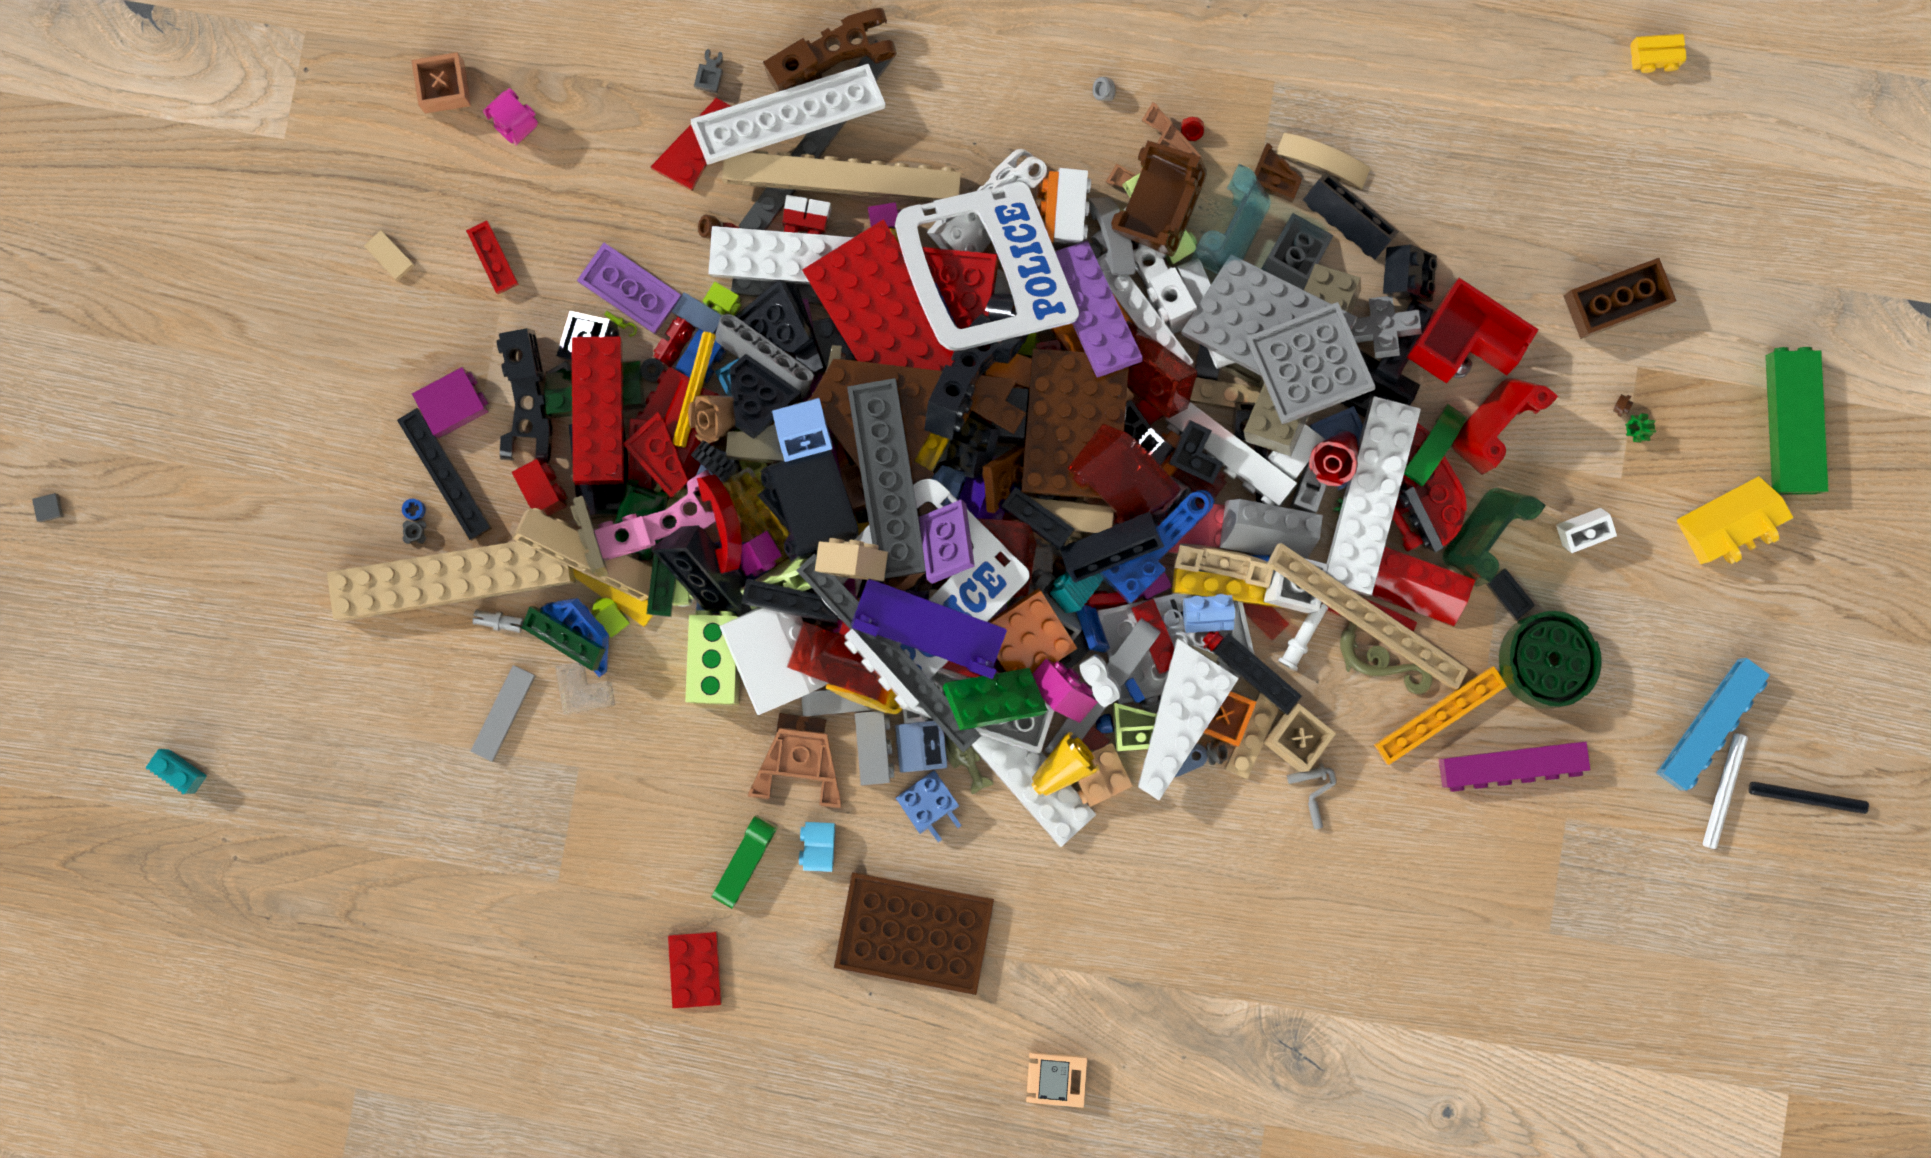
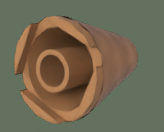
[688,395,738,444]

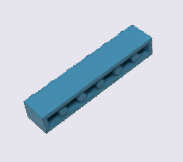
[1656,658,1770,791]

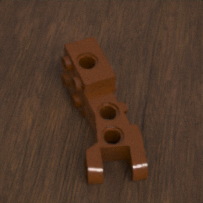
[763,8,897,92]

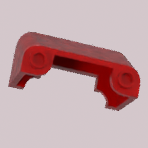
[1451,378,1558,475]

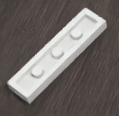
[844,629,919,711]

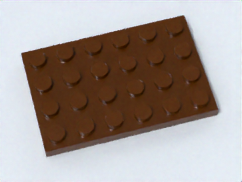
[1022,349,1129,500]
[834,872,994,995]

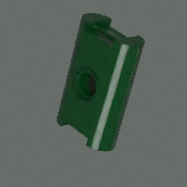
[615,479,669,561]

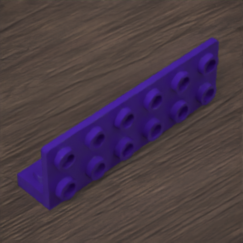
[851,579,1007,679]

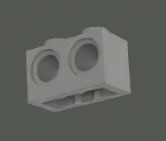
[1290,462,1327,513]

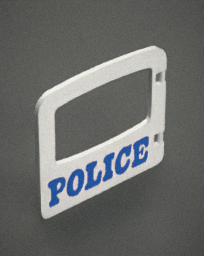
[895,182,1079,351]
[821,479,1029,679]

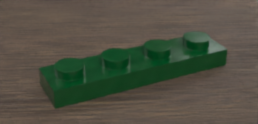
[646,519,677,617]
[521,606,606,671]

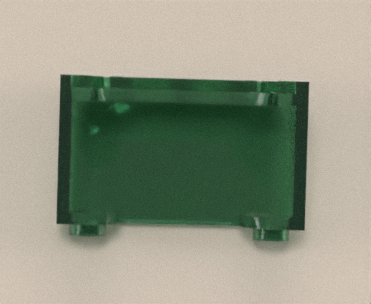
[1442,488,1546,587]

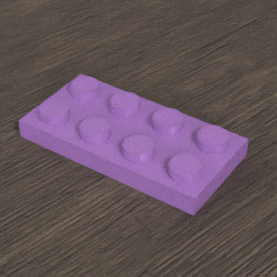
[577,243,681,335]

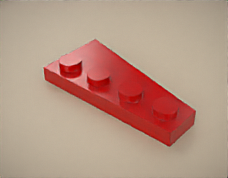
[650,98,731,191]

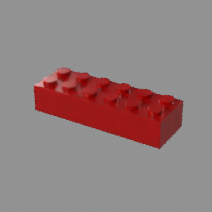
[572,336,624,485]

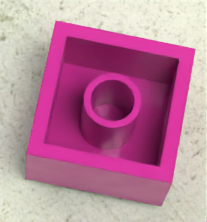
[1032,659,1098,723]

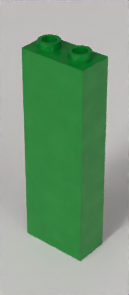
[1765,347,1829,495]

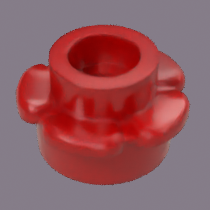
[1202,631,1224,652]

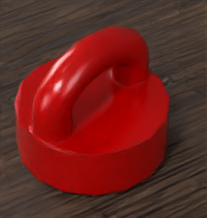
[1181,117,1205,141]

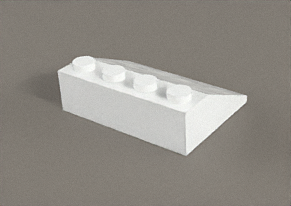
[719,608,829,715]

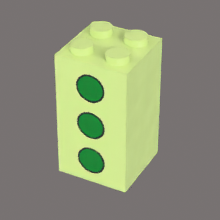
[685,610,740,705]

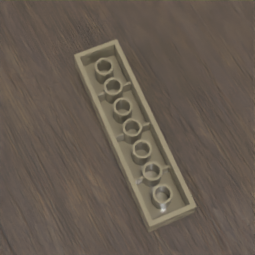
[1244,264,1361,457]

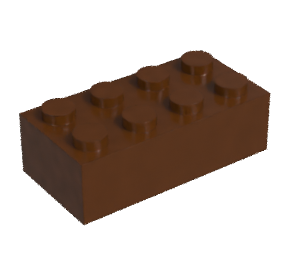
[1563,258,1677,339]

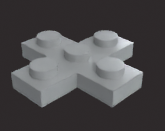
[1351,295,1422,358]

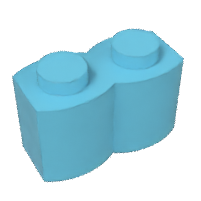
[799,822,835,872]

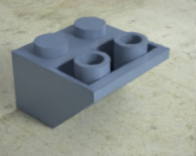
[895,721,947,773]

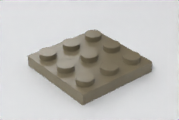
[570,496,609,577]

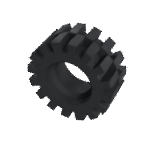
[691,440,737,483]

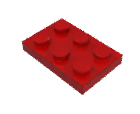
[668,931,722,1009]

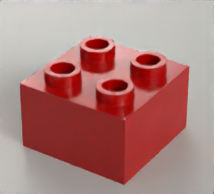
[511,459,568,517]

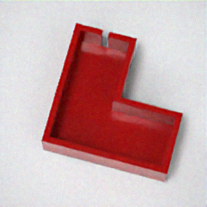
[1406,277,1539,384]

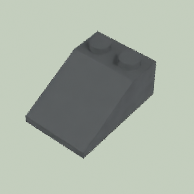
[1261,213,1334,290]

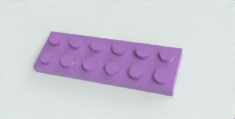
[1055,240,1142,378]

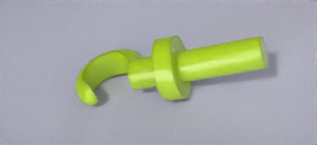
[604,311,637,337]

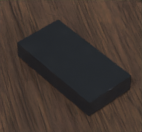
[1485,568,1535,620]

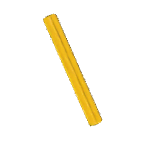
[673,332,716,448]

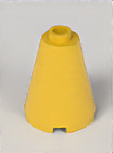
[1031,732,1100,796]

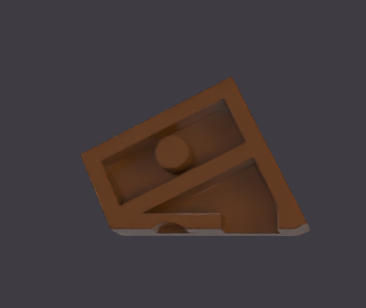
[1249,143,1302,203]

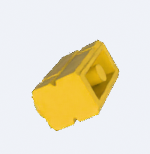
[1630,34,1686,73]

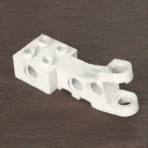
[927,149,1047,253]
[1091,206,1197,334]

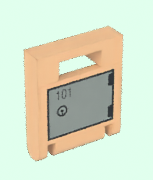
[1026,1052,1088,1108]

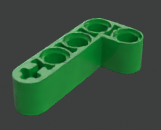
[711,815,778,909]

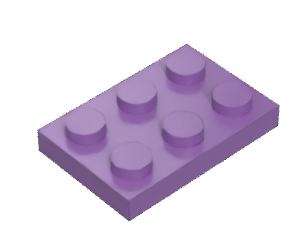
[919,500,975,583]

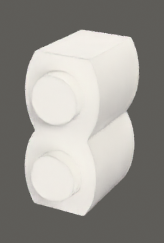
[1080,654,1121,707]

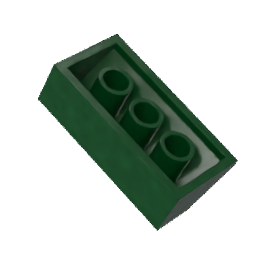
[544,361,646,418]

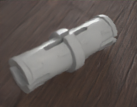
[473,609,524,633]

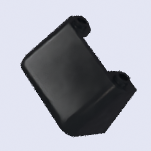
[760,450,859,562]

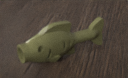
[945,734,993,794]

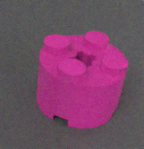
[483,88,538,146]

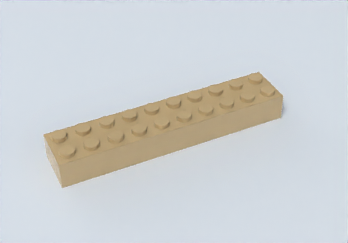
[327,541,576,621]

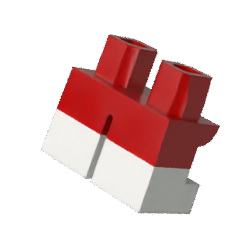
[782,195,832,235]

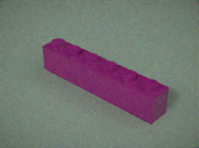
[1438,742,1591,792]

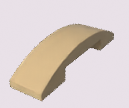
[1275,133,1370,190]
[1174,544,1274,588]

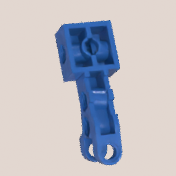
[1099,490,1215,605]

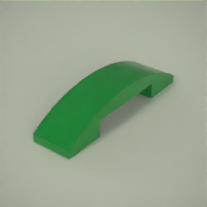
[1404,404,1467,487]

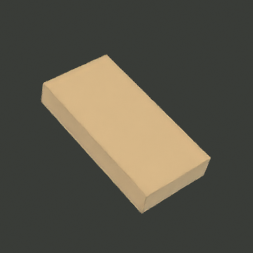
[364,230,415,281]

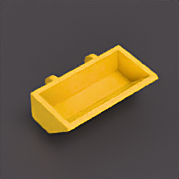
[1677,476,1793,564]

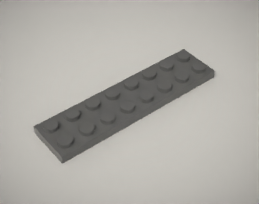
[847,378,926,579]

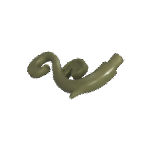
[1340,621,1433,694]

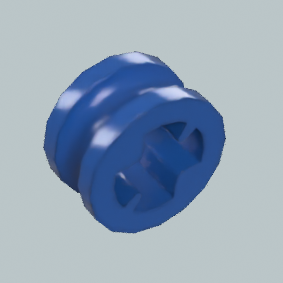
[402,499,426,521]

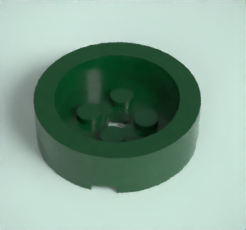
[1499,611,1602,709]

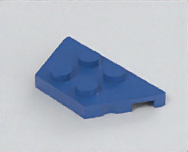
[540,598,609,678]

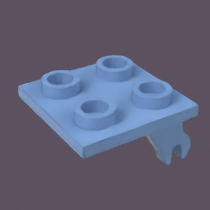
[896,770,962,842]

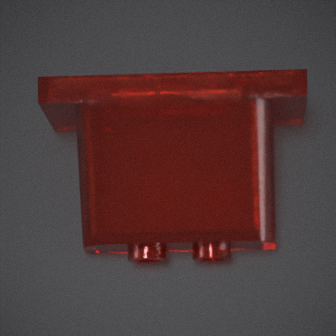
[786,622,883,700]

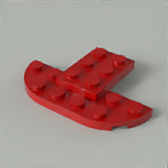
[1391,423,1467,546]

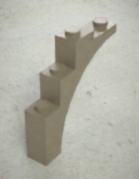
[726,345,845,464]

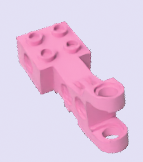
[594,470,716,561]

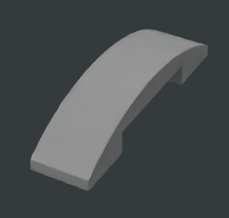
[1087,197,1135,275]

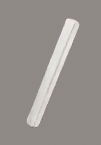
[1703,733,1748,849]

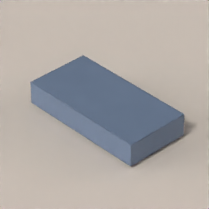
[672,292,722,334]

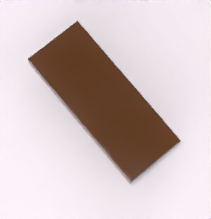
[776,713,827,733]

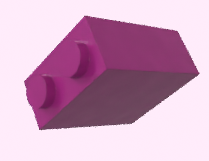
[412,367,489,438]

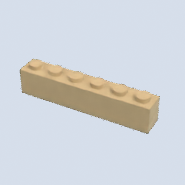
[512,508,652,601]

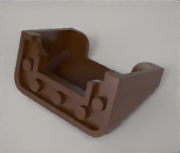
[1111,140,1207,257]

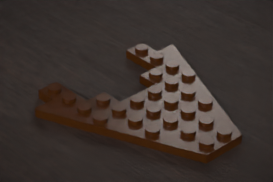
[810,358,1026,517]

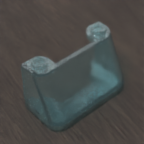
[1190,164,1271,274]

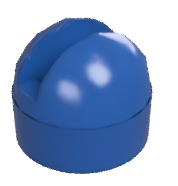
[1096,713,1114,734]

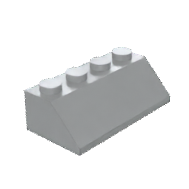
[1220,499,1323,559]

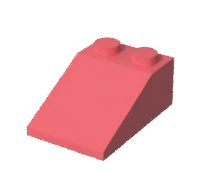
[1158,504,1233,553]

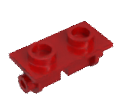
[653,317,695,367]

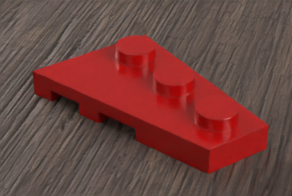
[623,412,689,498]

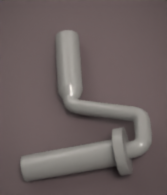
[1287,763,1336,829]

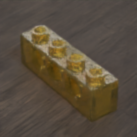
[723,466,790,564]

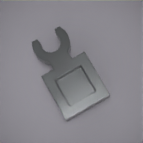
[694,49,723,94]

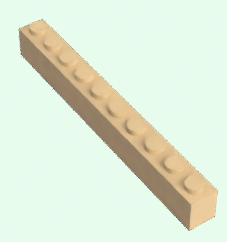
[722,150,961,202]

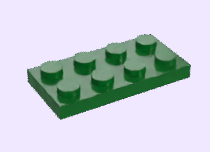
[943,668,1047,731]

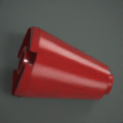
[1309,431,1358,486]

